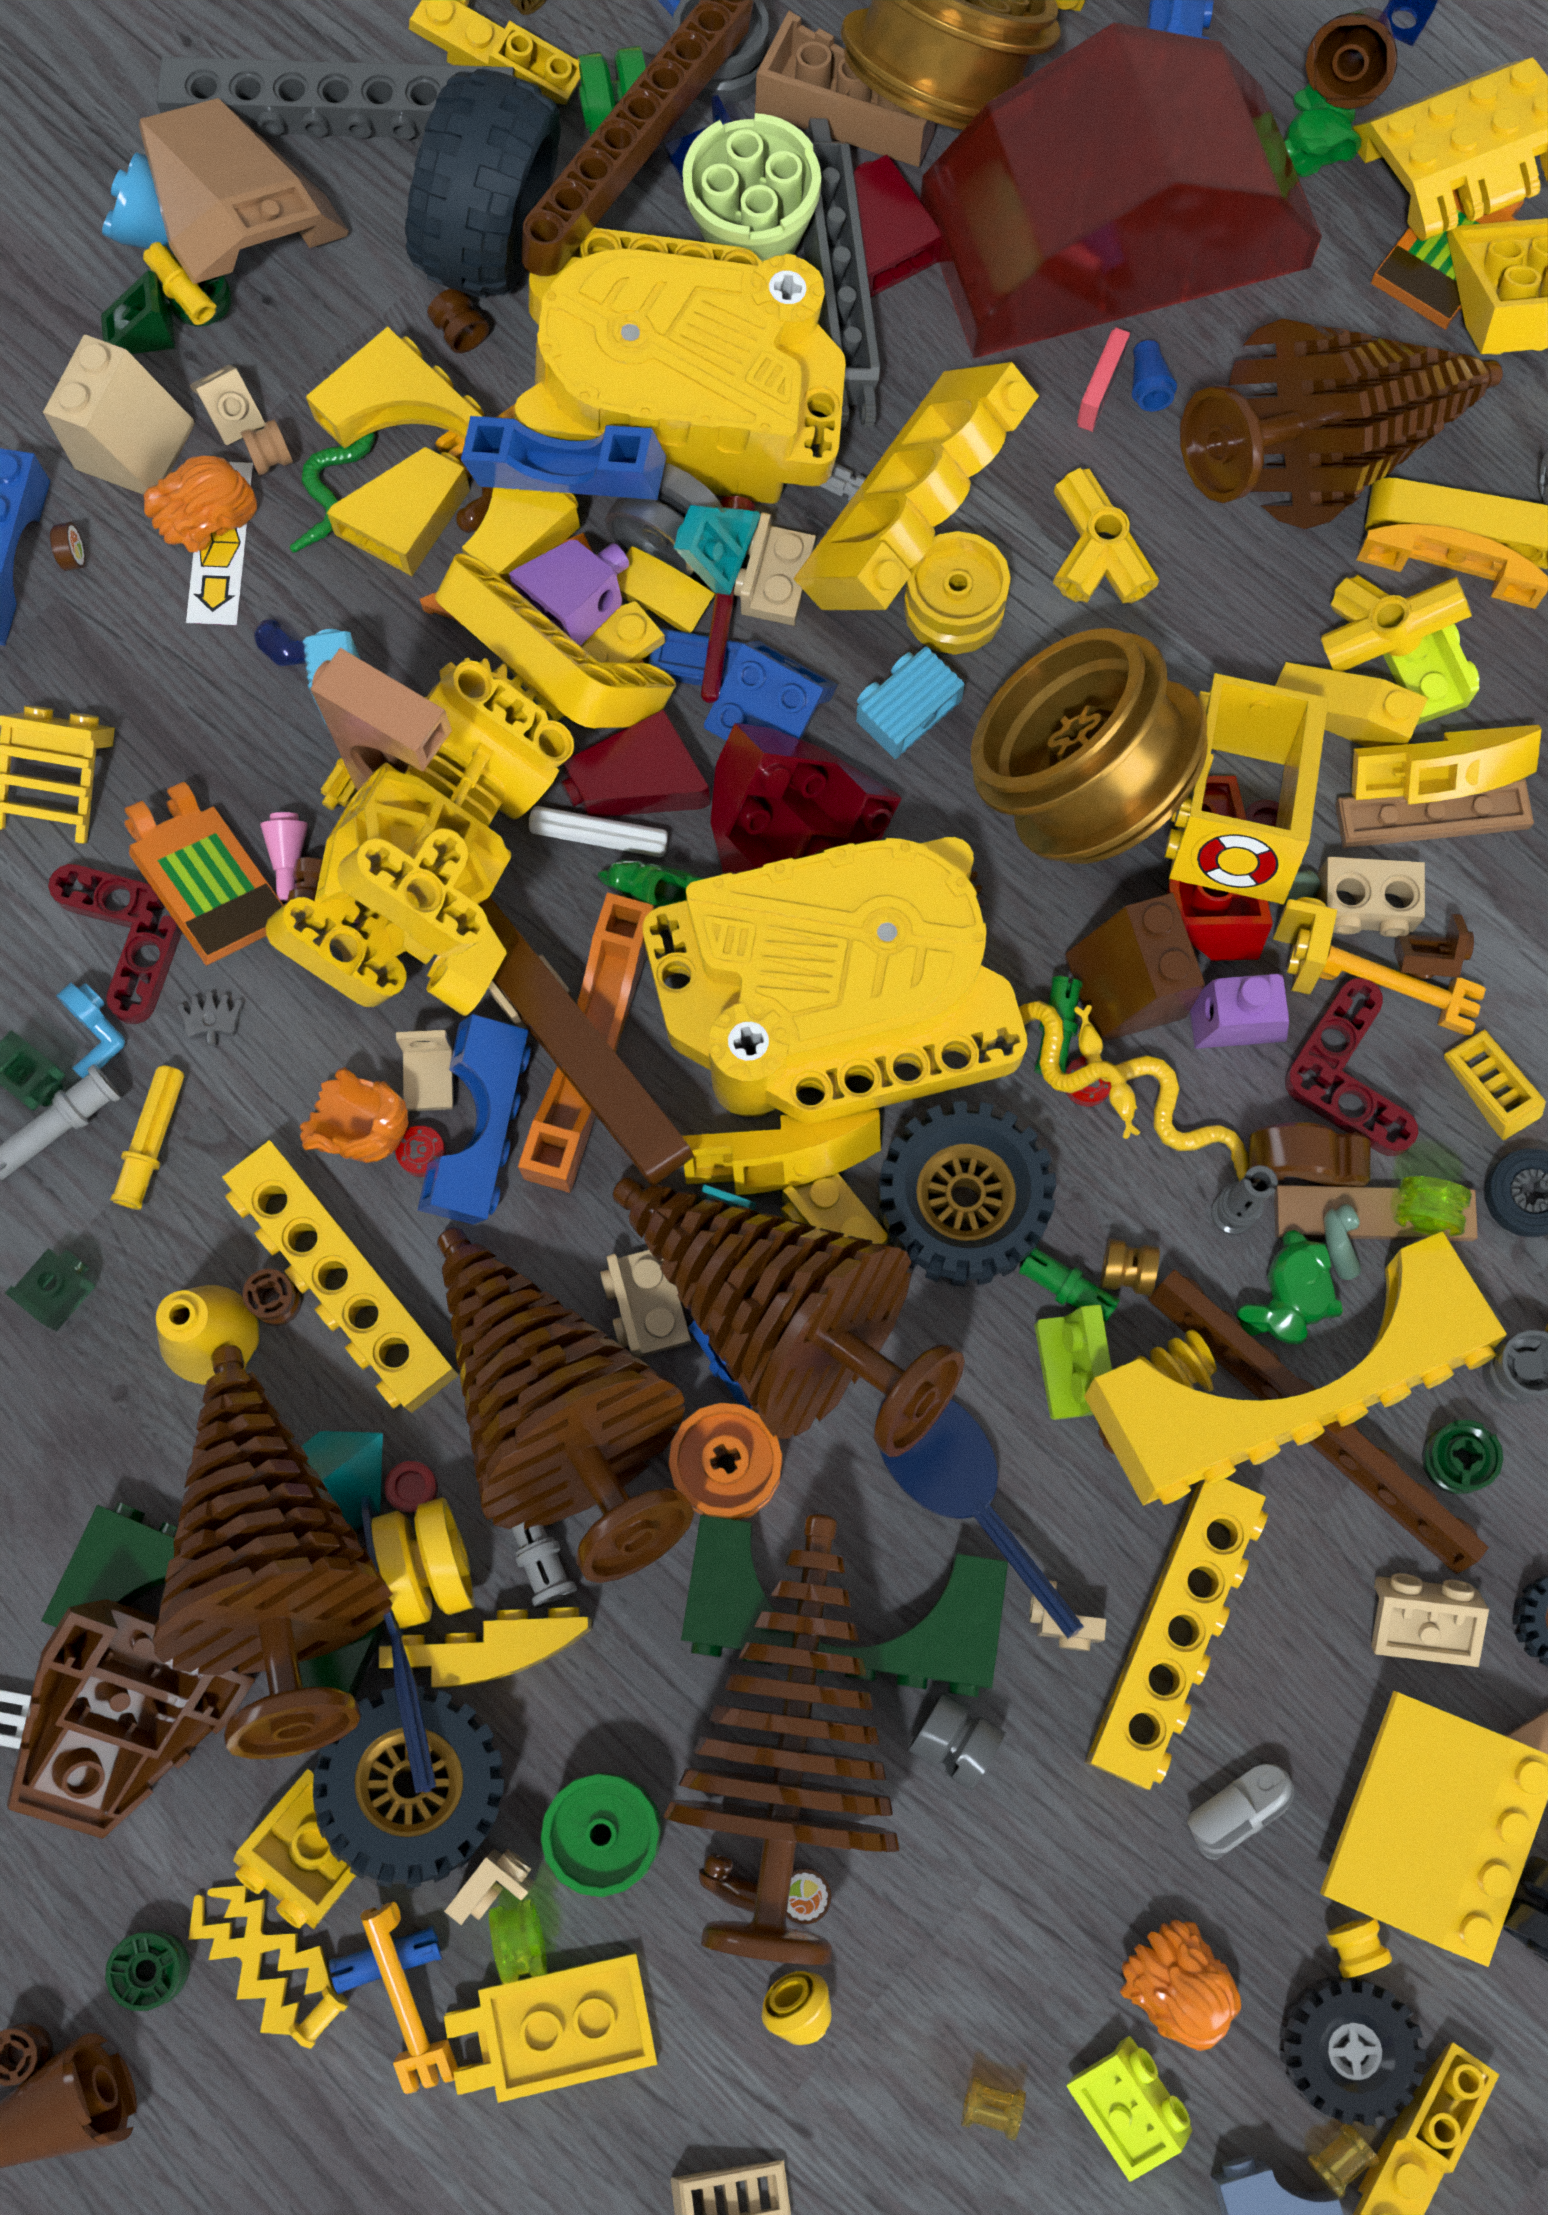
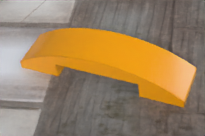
[1356,524,1548,609]

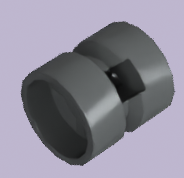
[1482,1330,1548,1405]
[907,1692,1006,1791]

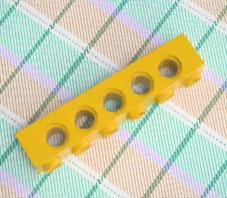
[222,1140,459,1413]
[1085,1479,1268,1790]

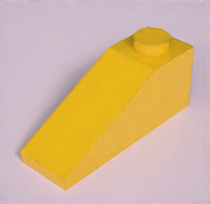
[1275,662,1428,748]

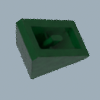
[101,270,175,354]

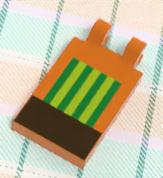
[1371,188,1524,330]
[124,782,284,966]

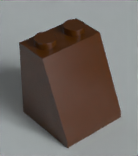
[1064,893,1205,1042]

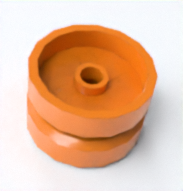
[669,1403,782,1520]

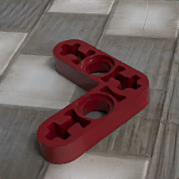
[48,864,182,1025]
[1285,978,1418,1156]

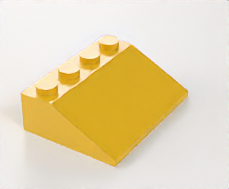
[1447,218,1548,355]
[1320,1691,1548,1967]

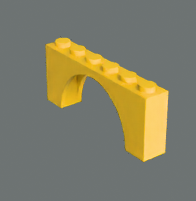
[306,326,580,587]

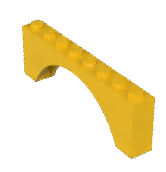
[1084,1231,1507,1506]

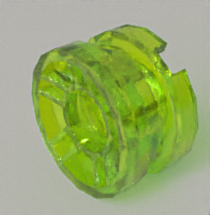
[1393,1176,1472,1237]
[489,1898,548,1985]

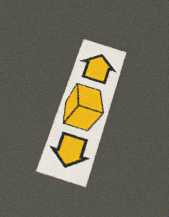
[186,462,253,625]

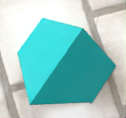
[300,1431,383,1532]

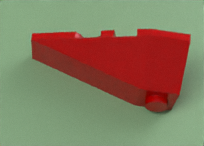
[1167,776,1273,960]

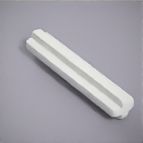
[529,806,669,857]

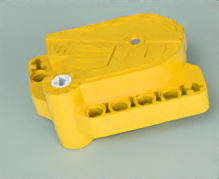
[515,227,846,504]
[642,837,1028,1124]

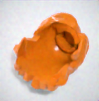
[144,456,258,553]
[300,1067,409,1163]
[1120,1920,1241,2051]

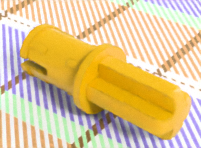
[143,242,216,325]

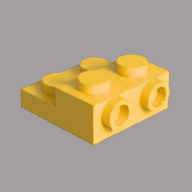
[233,1769,356,1929]

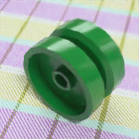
[578,45,646,137]
[541,1773,663,1897]

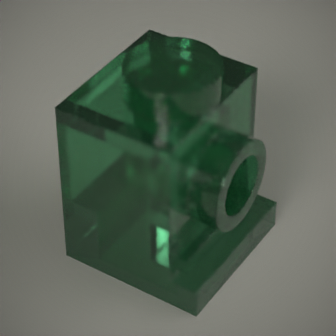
[0,1030,66,1112]
[5,1248,96,1332]

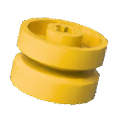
[903,531,1011,655]
[371,1497,475,1629]

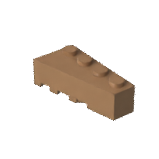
[755,11,935,167]

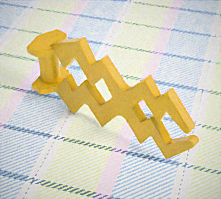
[188,1885,349,2049]

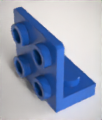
[704,640,838,741]

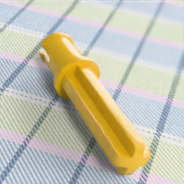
[110,1065,184,1210]

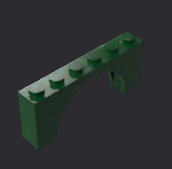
[41,1501,385,1698]
[681,1515,1008,1698]

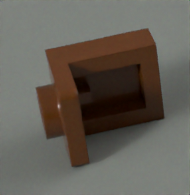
[1394,914,1474,979]

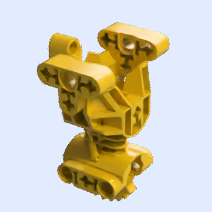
[266,658,574,1016]

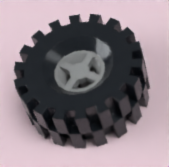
[1279,1976,1426,2126]

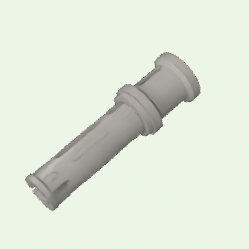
[0,1064,122,1184]
[511,1522,577,1608]

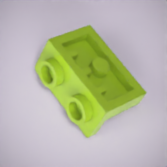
[1034,1305,1112,1420]

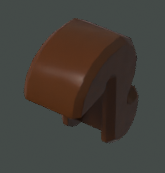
[1248,1122,1371,1187]

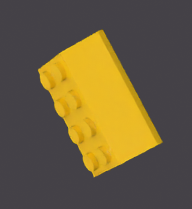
[1353,57,1548,241]

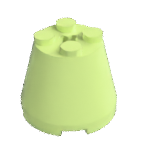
[683,113,821,262]

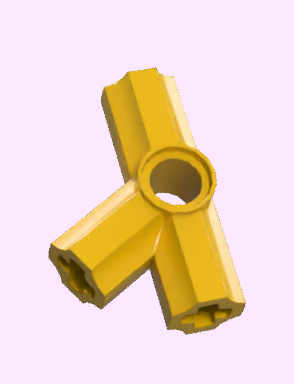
[1053,467,1159,604]
[1321,575,1472,672]

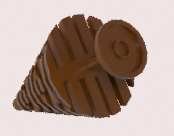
[1180,318,1503,529]
[612,1177,965,1457]
[437,1227,694,1583]
[152,1345,393,1759]
[663,1513,900,1965]

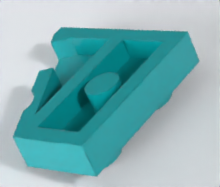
[673,505,761,595]

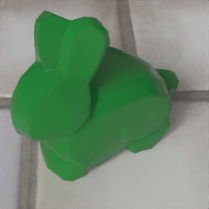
[1275,82,1362,177]
[598,860,705,909]
[1236,1230,1343,1344]

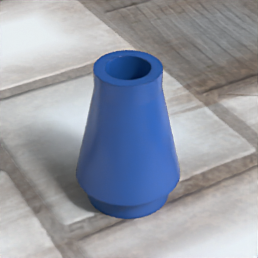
[1132,340,1177,412]

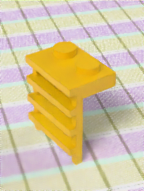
[0,705,115,844]

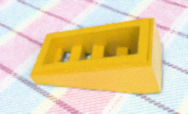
[1444,1029,1546,1140]

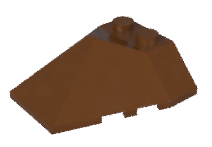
[7,1599,256,1839]

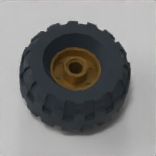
[405,68,561,298]

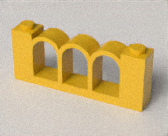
[793,362,1039,610]

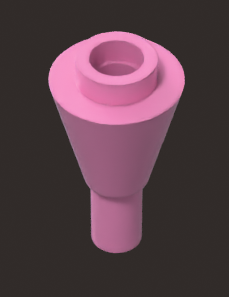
[260,812,308,902]

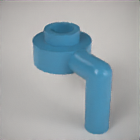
[56,982,125,1079]

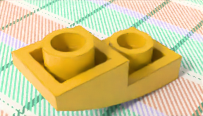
[617,546,715,633]

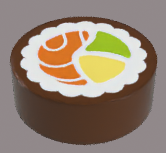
[50,522,85,571]
[787,1868,831,1924]

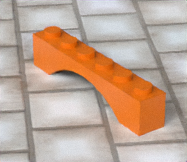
[518,892,654,1193]

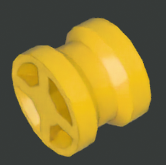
[1326,1917,1393,1978]

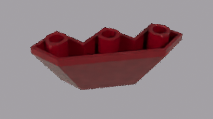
[710,723,902,875]

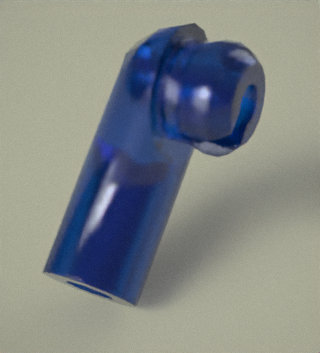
[254,619,306,666]

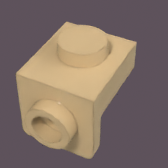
[1029,1581,1106,1651]

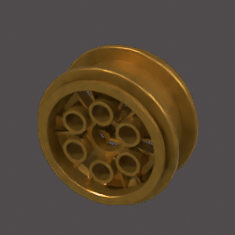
[840,0,1061,133]
[971,628,1208,864]

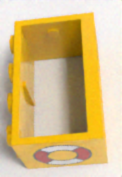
[1164,673,1329,904]

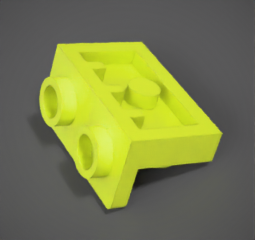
[1383,624,1479,725]
[1066,2036,1192,2182]

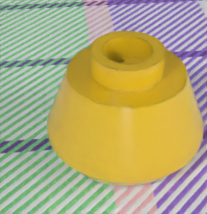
[761,1971,832,2045]

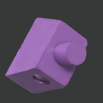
[509,540,629,646]
[1190,974,1289,1049]

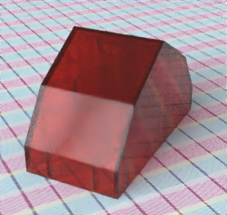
[920,22,1322,359]

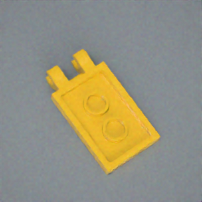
[444,1952,657,2103]

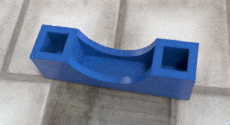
[461,416,666,500]
[0,448,50,646]
[417,1014,530,1225]

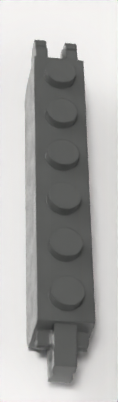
[802,118,880,427]

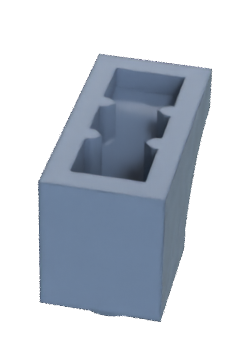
[1210,2156,1343,2215]

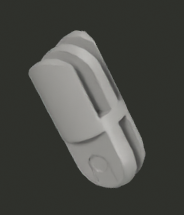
[1187,1763,1294,1860]

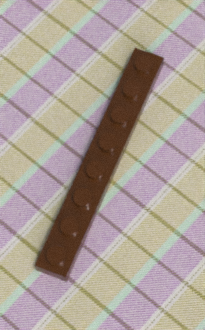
[1147,1269,1489,1575]

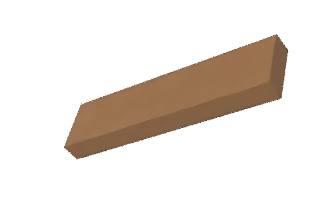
[1335,779,1534,848]
[1274,1186,1478,1242]

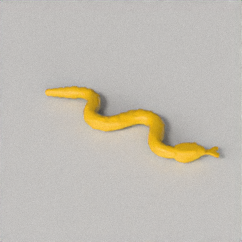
[1019,1000,1140,1139]
[1074,1005,1249,1182]

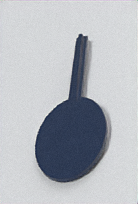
[877,1398,1084,1639]
[361,1495,437,1793]

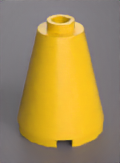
[156,1285,260,1385]

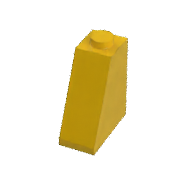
[327,447,470,576]

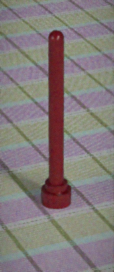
[701,496,756,703]

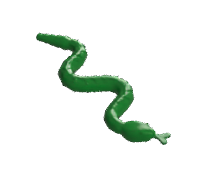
[289,432,375,553]

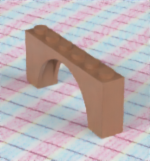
[310,648,452,791]

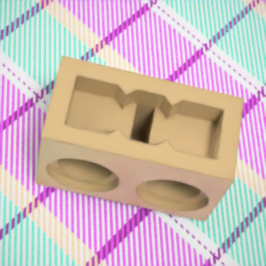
[1317,857,1425,937]

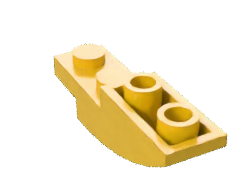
[409,0,581,105]
[1351,725,1542,805]
[682,1109,881,1195]
[379,1607,592,1688]
[1353,2042,1500,2215]

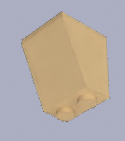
[43,334,195,495]

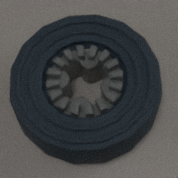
[1485,1148,1548,1237]

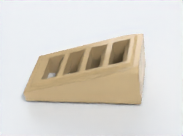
[671,2160,791,2215]

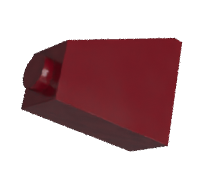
[853,154,943,298]
[561,710,710,817]

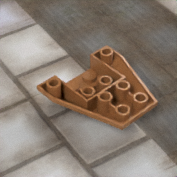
[139,98,349,284]

